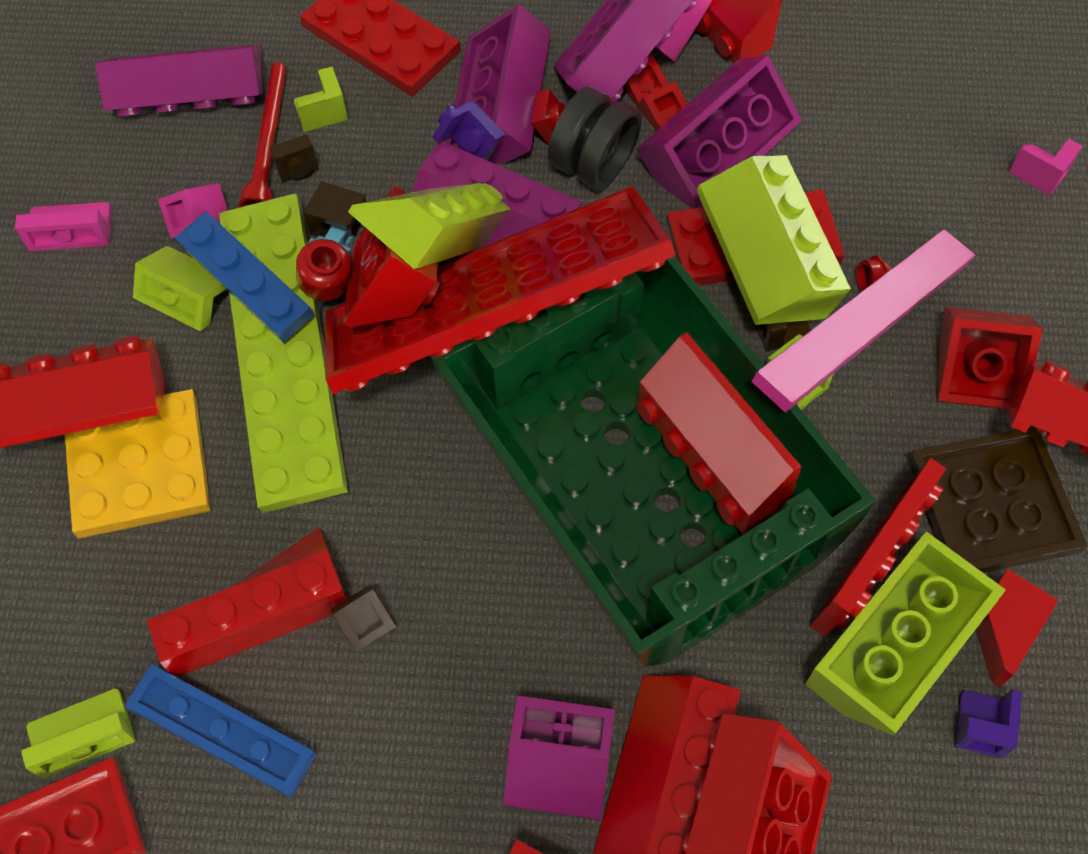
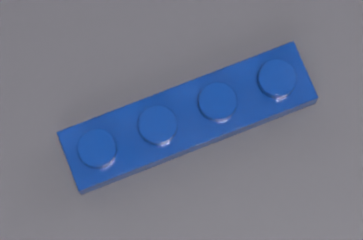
[175,211,315,344]
[124,664,316,799]

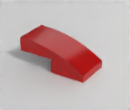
[623,55,688,130]

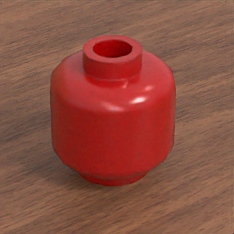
[296,239,351,301]

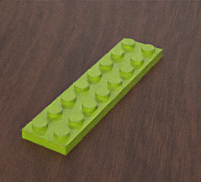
[219,193,348,513]

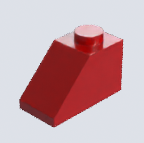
[976,569,1059,688]

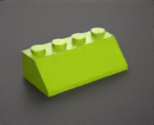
[696,155,851,325]
[348,183,511,270]
[805,531,1006,736]

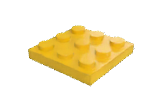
[65,389,211,539]

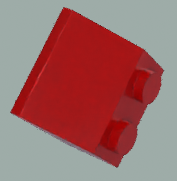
[937,306,1043,409]

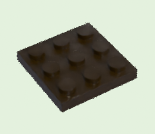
[908,427,1087,573]

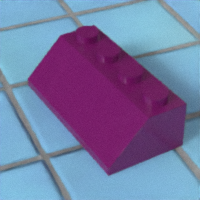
[553,0,698,104]
[446,4,551,164]
[95,44,264,116]
[636,55,802,209]
[412,141,582,254]

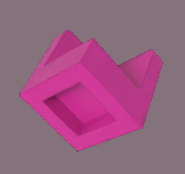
[1009,138,1083,196]
[158,183,228,238]

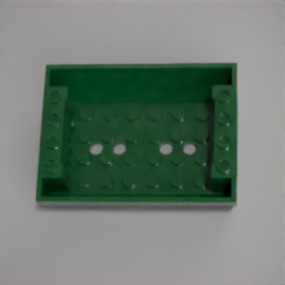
[431,256,876,666]

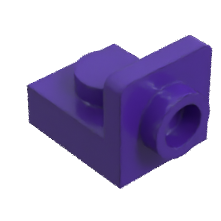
[432,100,505,160]

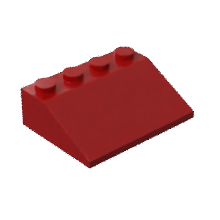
[683,713,832,854]

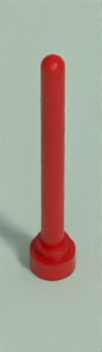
[239,62,286,207]

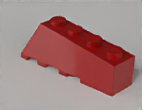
[696,0,782,64]
[1008,360,1088,456]
[147,528,347,678]

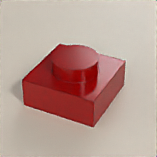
[531,89,565,145]

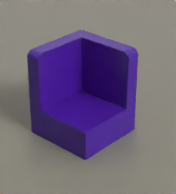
[954,689,1022,758]

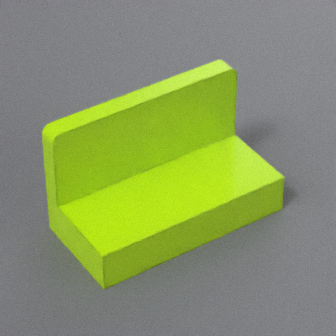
[133,246,226,331]
[21,689,136,779]

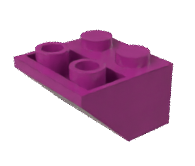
[503,696,615,821]

